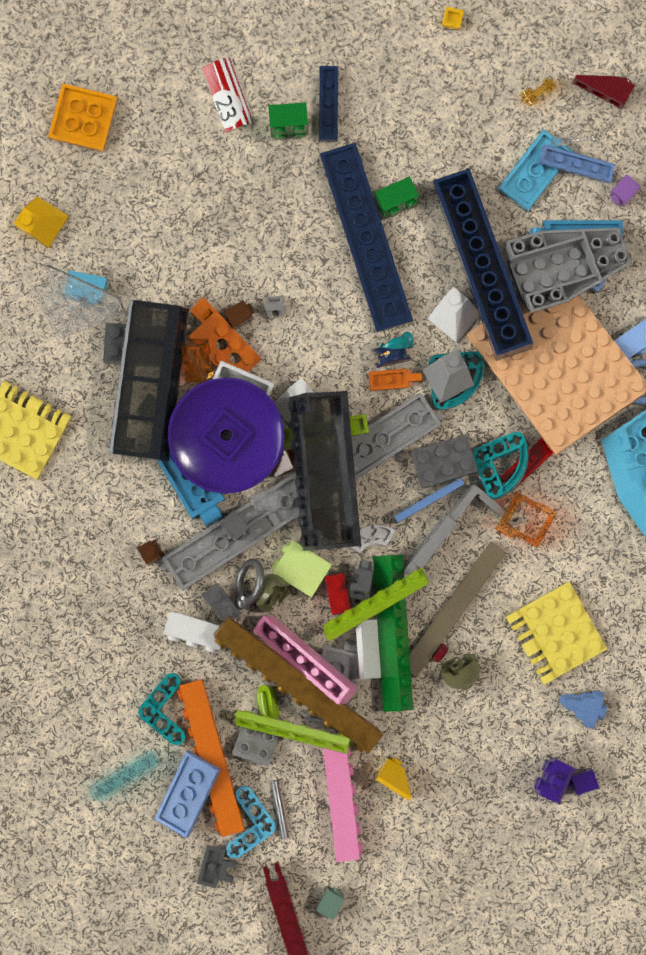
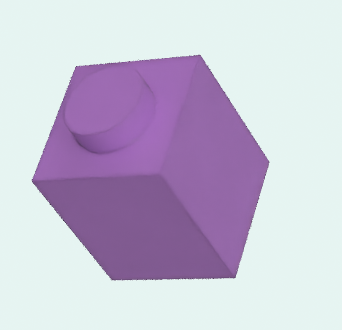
[609,174,641,207]

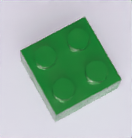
[268,102,308,140]

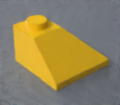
[14,196,69,248]
[375,757,411,801]

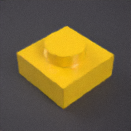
[441,6,464,31]

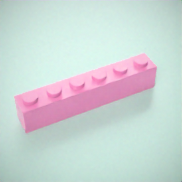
[253,615,358,705]
[323,748,363,862]

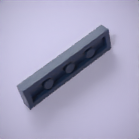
[319,66,338,142]

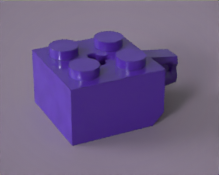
[534,756,576,805]

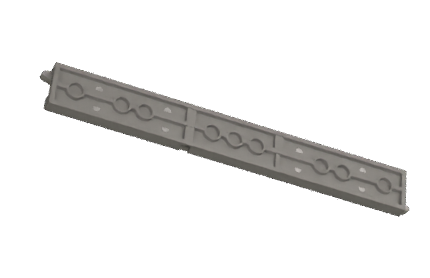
[160,392,444,591]

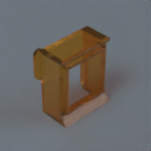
[495,491,557,548]

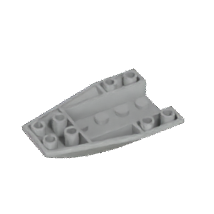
[506,228,632,313]

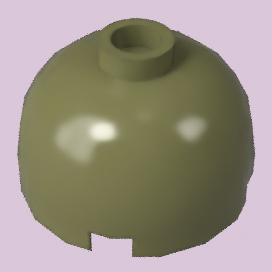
[253,574,291,612]
[440,654,480,690]

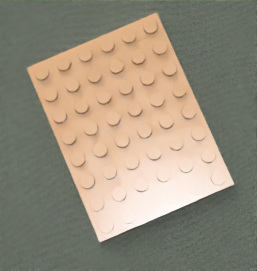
[466,296,646,456]

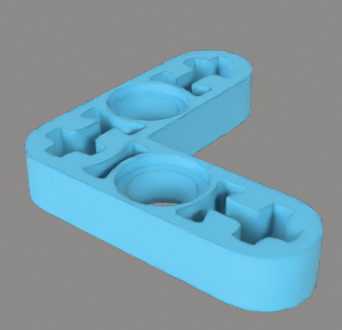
[226,785,276,859]

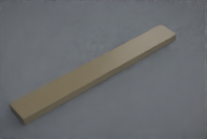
[410,542,506,678]

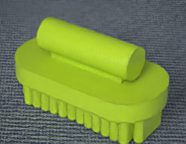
[256,685,280,720]

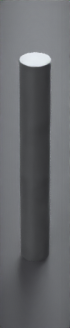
[270,780,289,839]

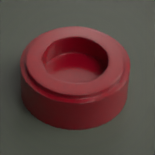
[432,643,449,662]

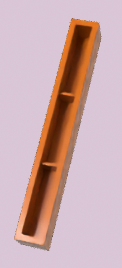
[177,679,245,837]

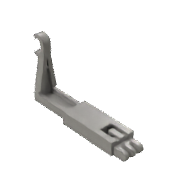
[404,484,523,575]

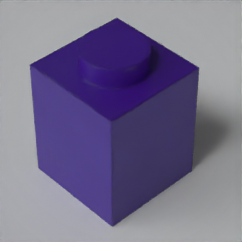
[568,768,599,796]

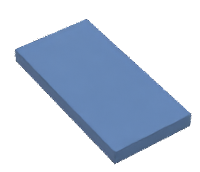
[155,750,221,838]

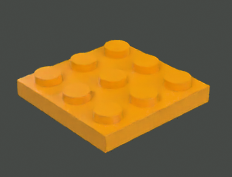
[48,83,118,152]

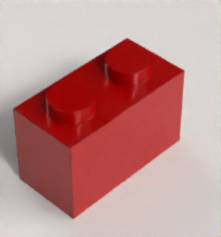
[325,573,351,615]

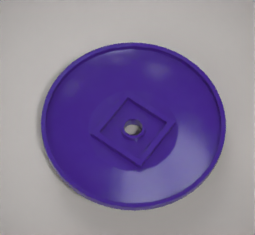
[168,377,284,494]

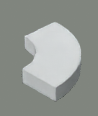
[350,525,396,553]

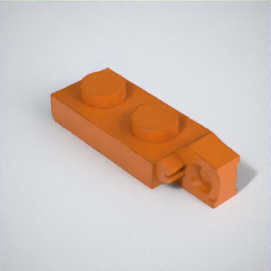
[369,368,422,392]

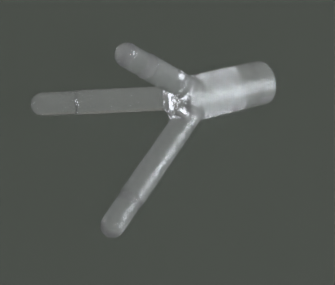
[551,129,595,155]

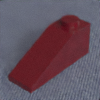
[572,75,635,110]

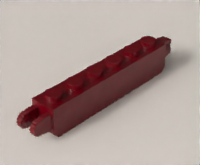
[263,862,310,955]

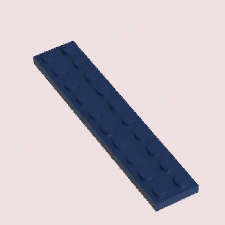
[320,142,413,333]

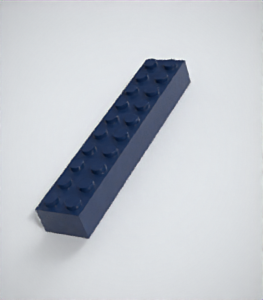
[433,168,533,361]

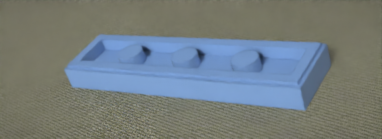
[538,144,616,183]
[394,478,464,524]

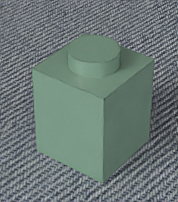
[316,887,345,920]

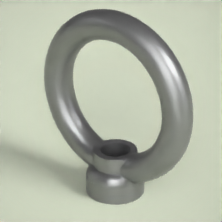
[235,558,264,609]

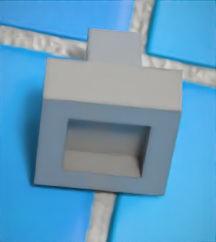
[265,296,285,318]

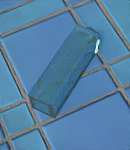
[89,748,161,803]

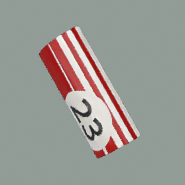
[202,57,255,133]

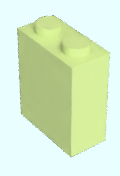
[271,540,332,598]

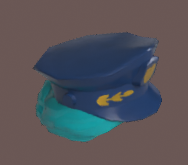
[373,332,414,368]

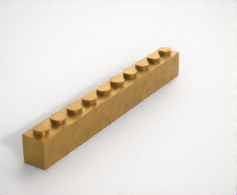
[213,615,383,754]

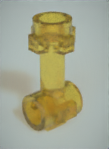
[521,78,556,107]

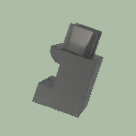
[350,561,374,604]

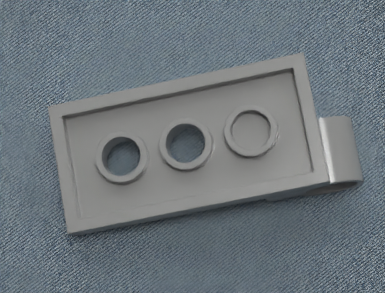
[306,639,359,725]

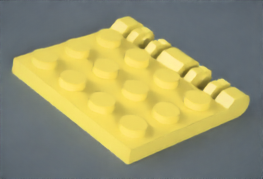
[0,381,72,480]
[506,582,607,685]

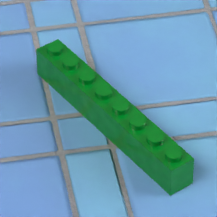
[373,555,413,712]

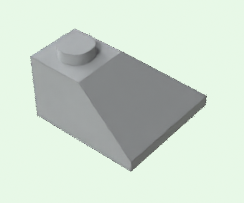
[423,349,474,403]

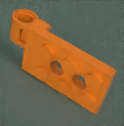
[188,297,262,372]

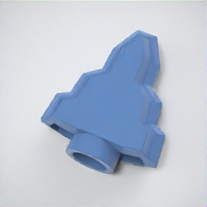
[559,690,607,729]

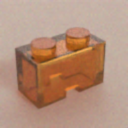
[181,339,213,383]

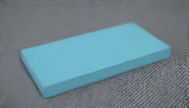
[498,129,574,211]

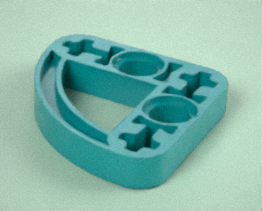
[429,351,485,410]
[473,432,529,500]

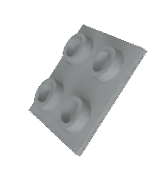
[232,727,279,767]

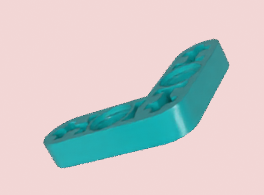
[138,673,186,746]

